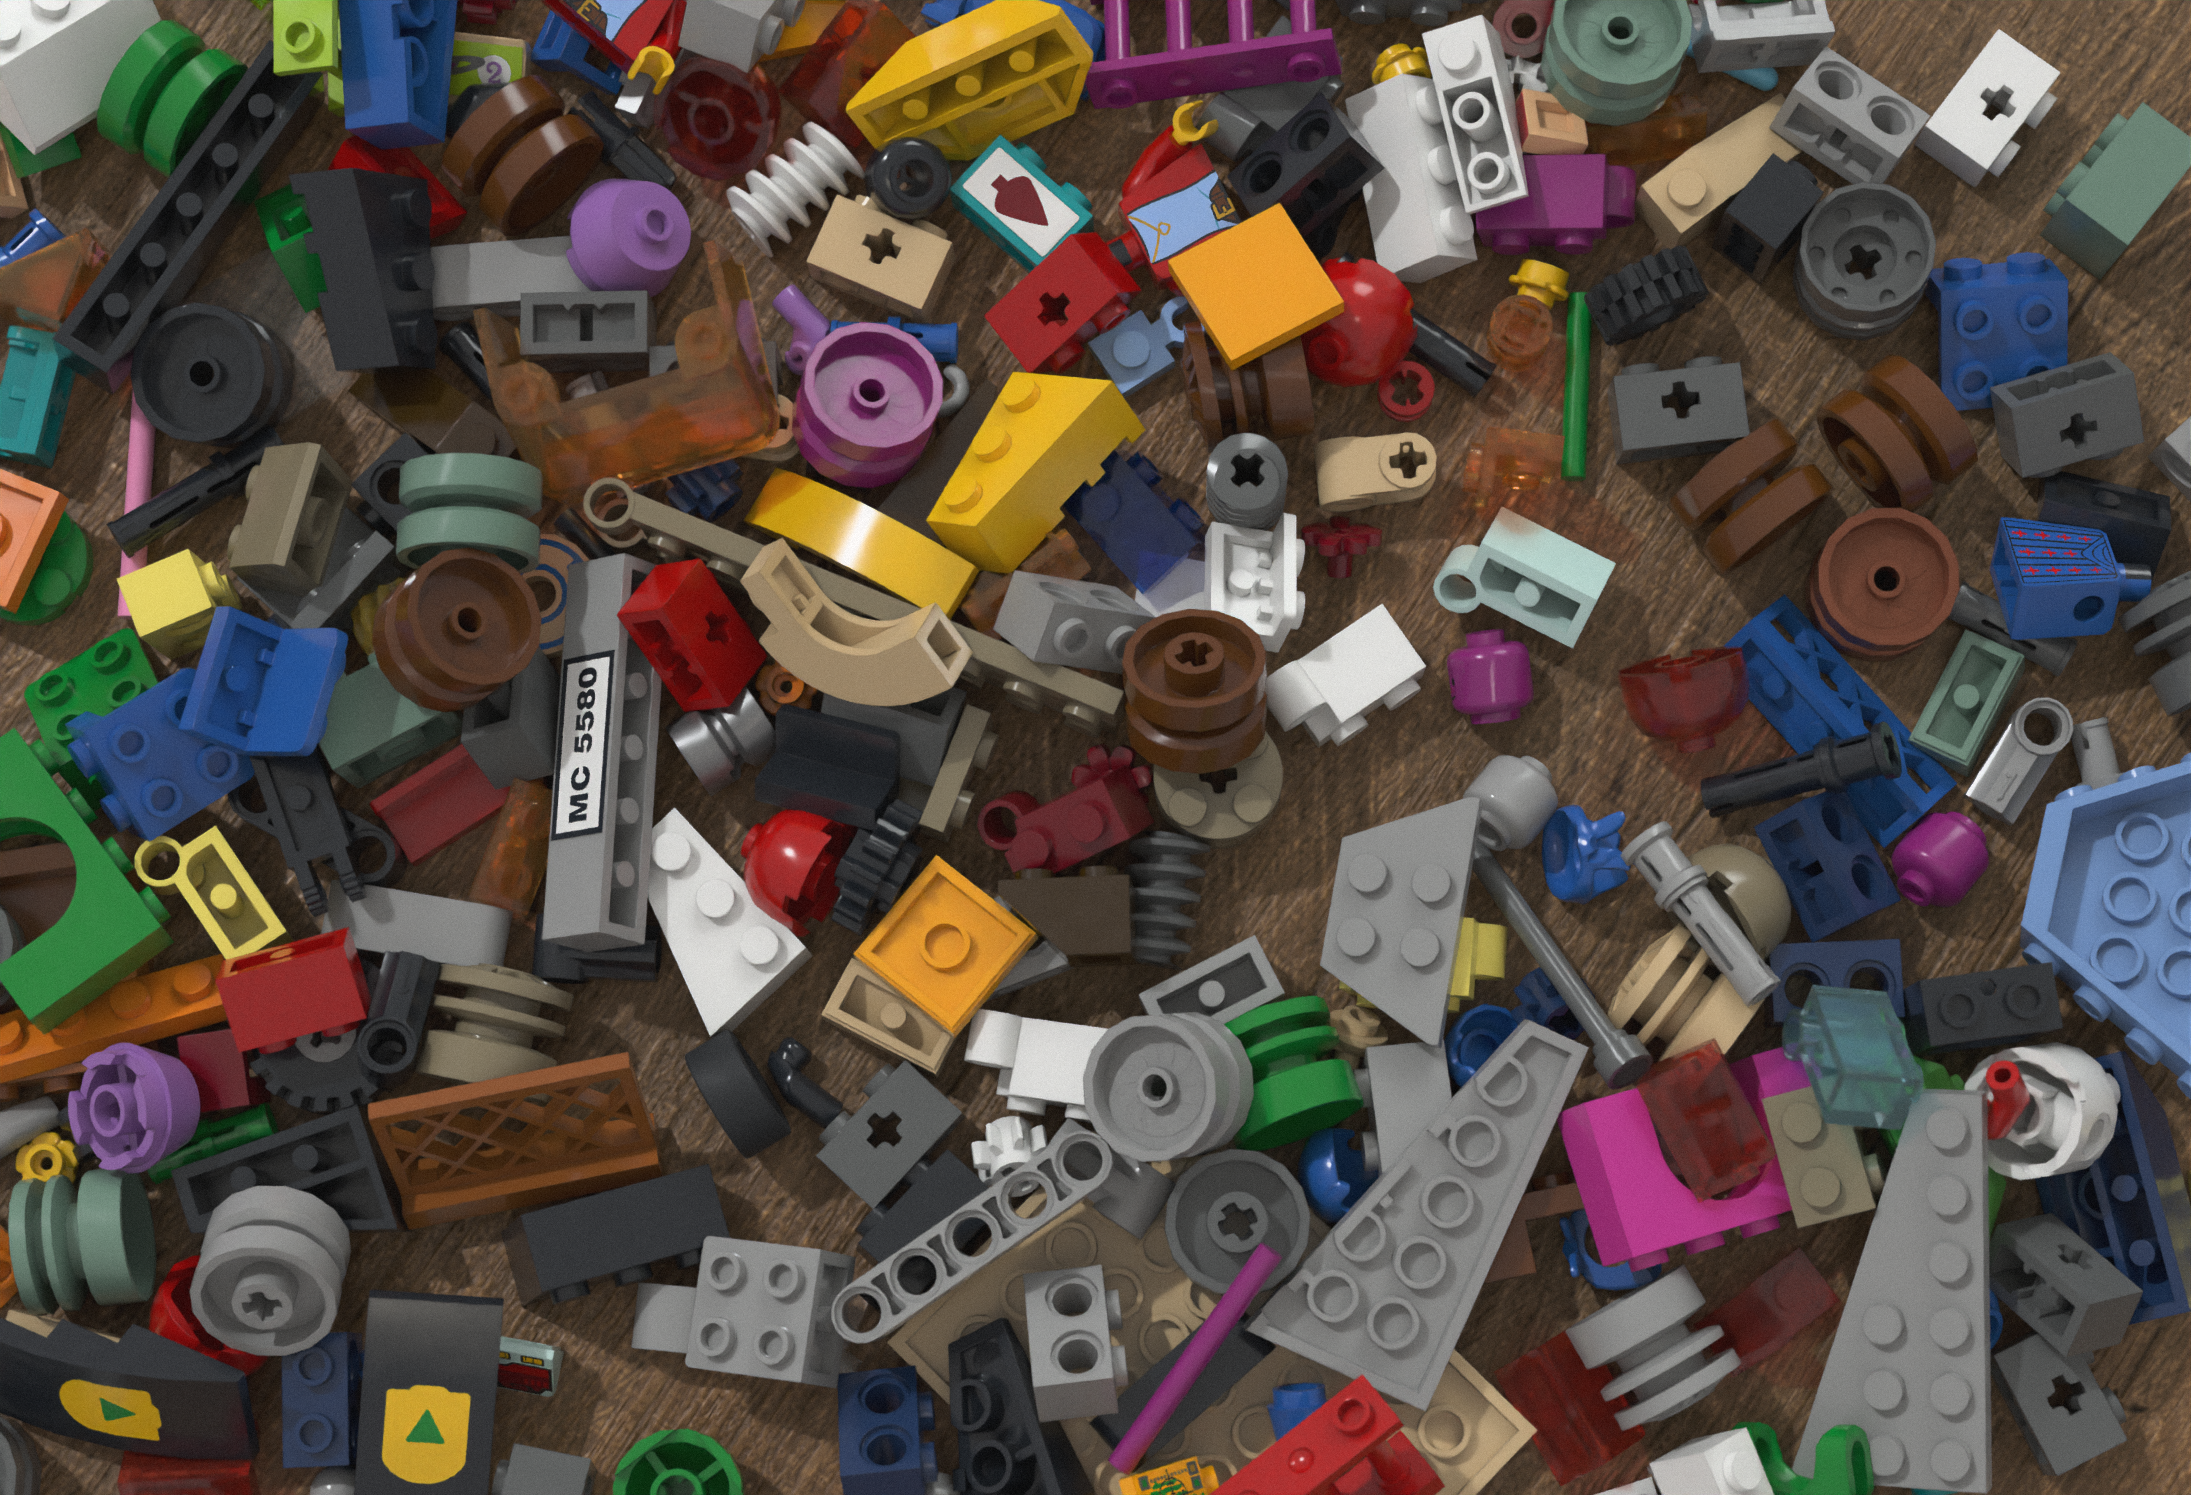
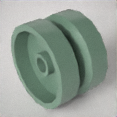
[1541,0,1692,126]
[396,453,543,574]

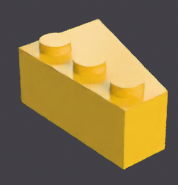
[926,372,1146,574]

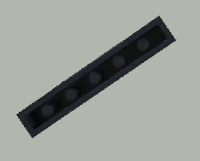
[52,40,325,395]

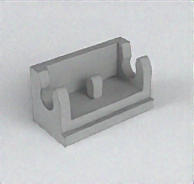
[1688,0,1835,73]

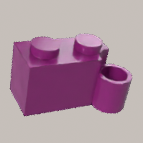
[1476,154,1636,255]

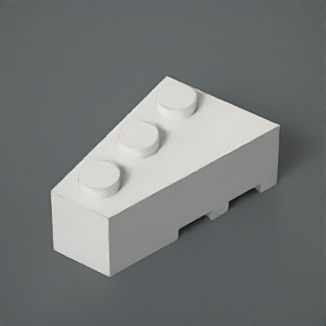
[648,808,813,1038]

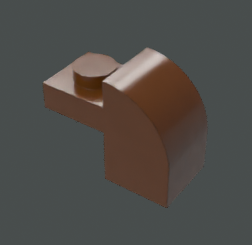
[1483,1172,1585,1285]

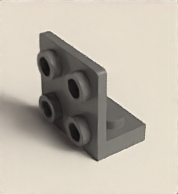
[237,507,411,636]

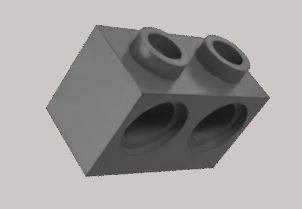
[520,290,657,373]

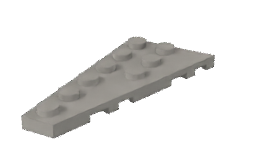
[1792,1088,1992,1494]

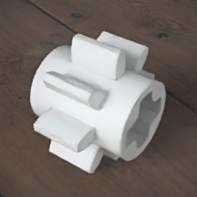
[971,1116,1049,1197]

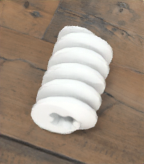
[726,122,865,258]

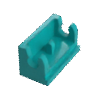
[0,326,76,469]

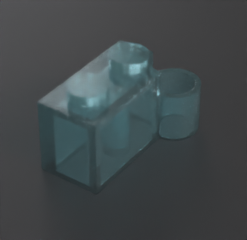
[1782,985,1923,1130]

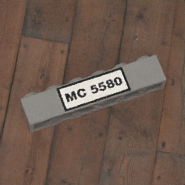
[542,553,662,952]

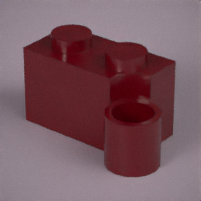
[977,764,1154,873]

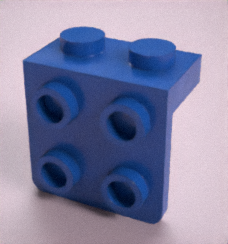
[1925,252,2068,411]
[178,606,348,756]
[65,668,255,842]

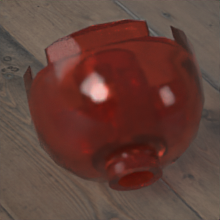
[653,54,783,181]
[1618,646,1750,753]

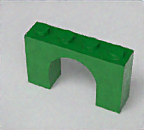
[0,728,174,1035]

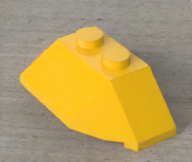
[846,0,1094,161]

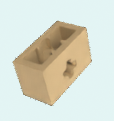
[806,194,955,323]

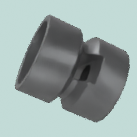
[665,686,776,796]

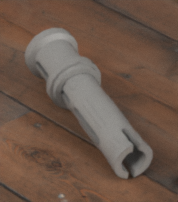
[1620,821,1781,1007]

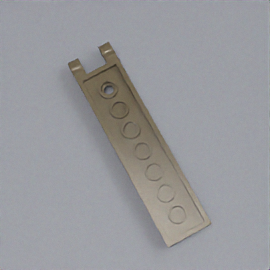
[583,478,1125,738]

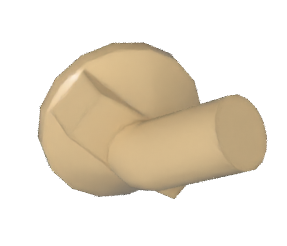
[1326,1005,1388,1071]

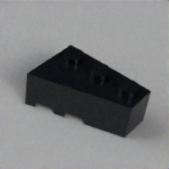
[289,168,438,374]
[171,1105,412,1235]
[501,1164,730,1307]

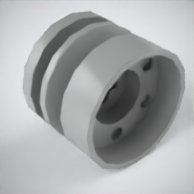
[1565,1264,1742,1431]

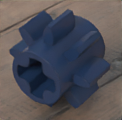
[665,445,743,523]
[1510,967,1595,1040]

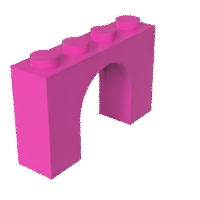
[1557,1040,1821,1272]

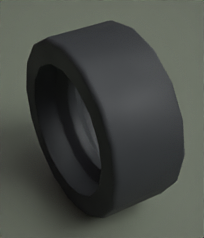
[684,1030,791,1159]

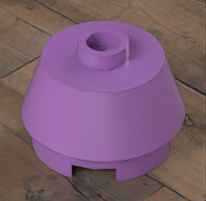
[566,178,691,297]
[68,1043,200,1174]

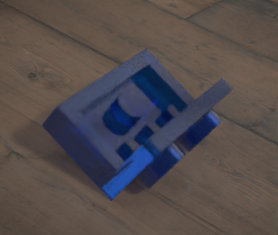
[1063,449,1205,594]

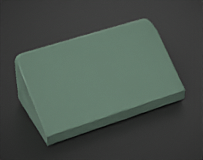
[1908,630,2025,777]

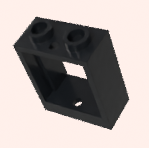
[1897,962,2063,1057]

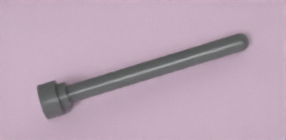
[1472,840,1653,1089]

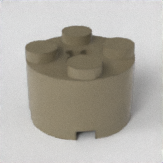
[1154,730,1283,849]

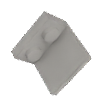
[685,1236,856,1388]

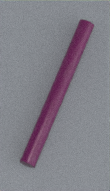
[1108,1242,1282,1475]

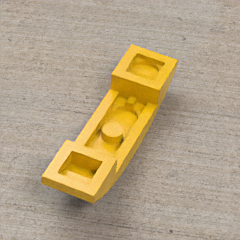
[744,468,980,620]

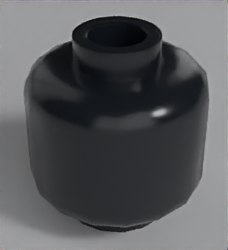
[864,137,952,220]

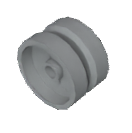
[1083,1012,1254,1162]
[190,1186,351,1356]

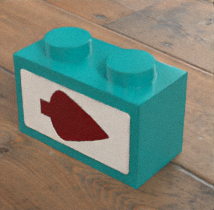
[950,135,1094,273]

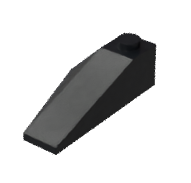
[948,1317,1097,1495]

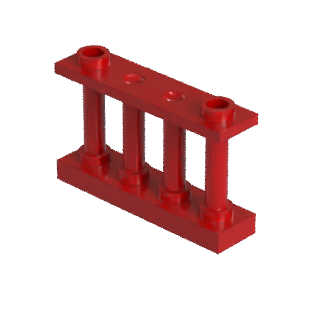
[1209,1374,1445,1495]

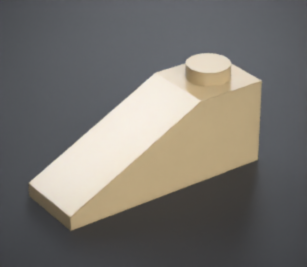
[1635,93,1806,250]

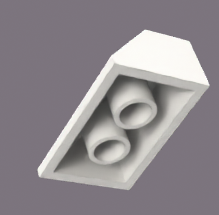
[0,0,161,155]

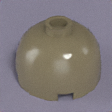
[1667,843,1791,973]

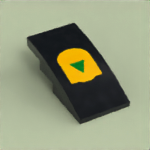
[354,1290,504,1495]
[0,1317,260,1461]

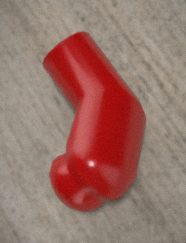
[1986,1060,2030,1140]

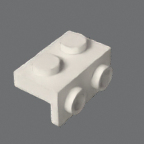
[1204,513,1305,653]

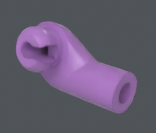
[772,284,831,375]

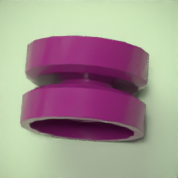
[792,322,943,488]

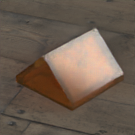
[0,228,113,333]

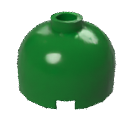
[613,1429,744,1495]

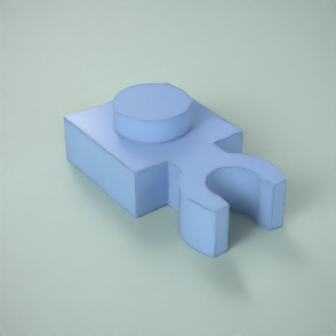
[1088,297,1206,399]

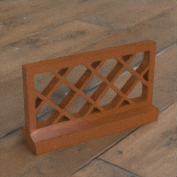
[368,1052,663,1230]

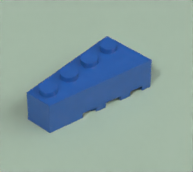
[339,0,457,150]

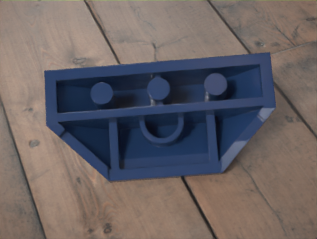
[2035,1051,2191,1325]

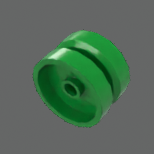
[97,20,249,178]

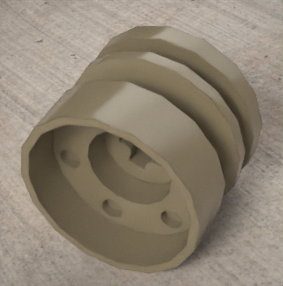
[415,963,574,1103]

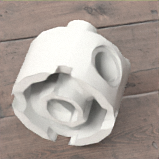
[1964,1042,2121,1180]

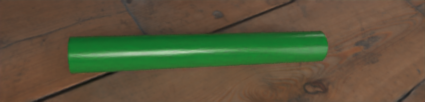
[1560,292,1592,482]

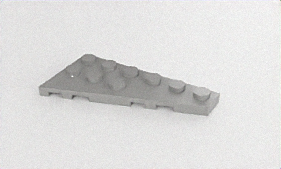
[1243,1019,1589,1411]

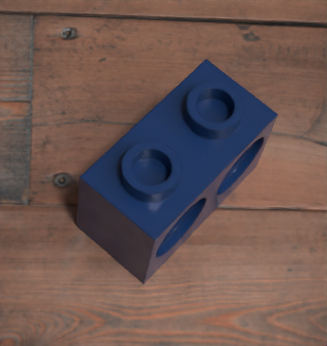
[1754,791,1901,942]
[1764,939,1905,1039]
[282,1332,363,1468]
[838,1365,938,1495]

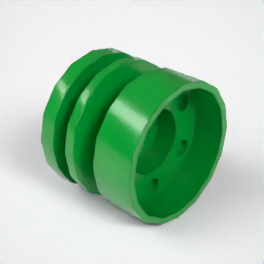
[1224,996,1364,1152]

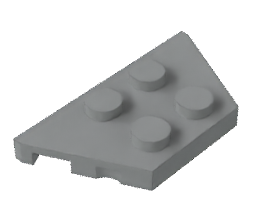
[1320,796,1483,1048]

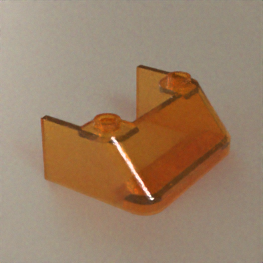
[473,240,780,504]

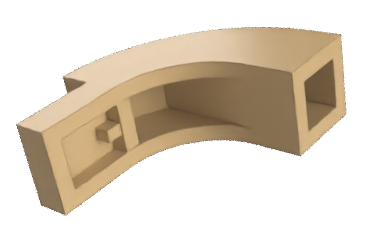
[740,538,973,706]

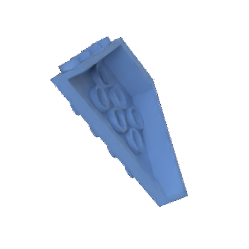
[2020,752,2191,1099]

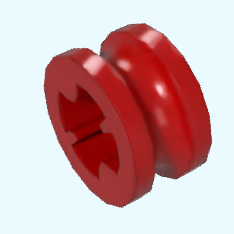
[1377,360,1435,423]

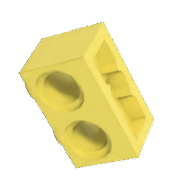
[117,549,242,660]

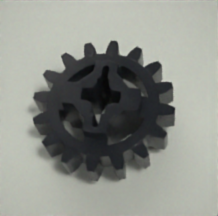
[831,798,923,936]

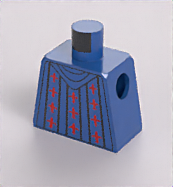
[1990,517,2151,640]

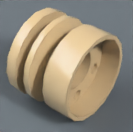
[1607,920,1766,1096]

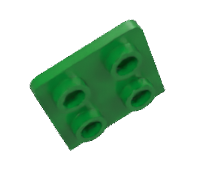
[24,628,160,812]

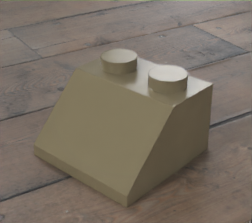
[227,442,353,597]

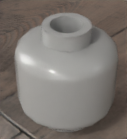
[1463,755,1558,851]

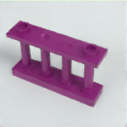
[1085,0,1342,109]

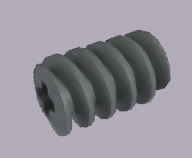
[1206,433,1288,531]
[1124,830,1211,970]

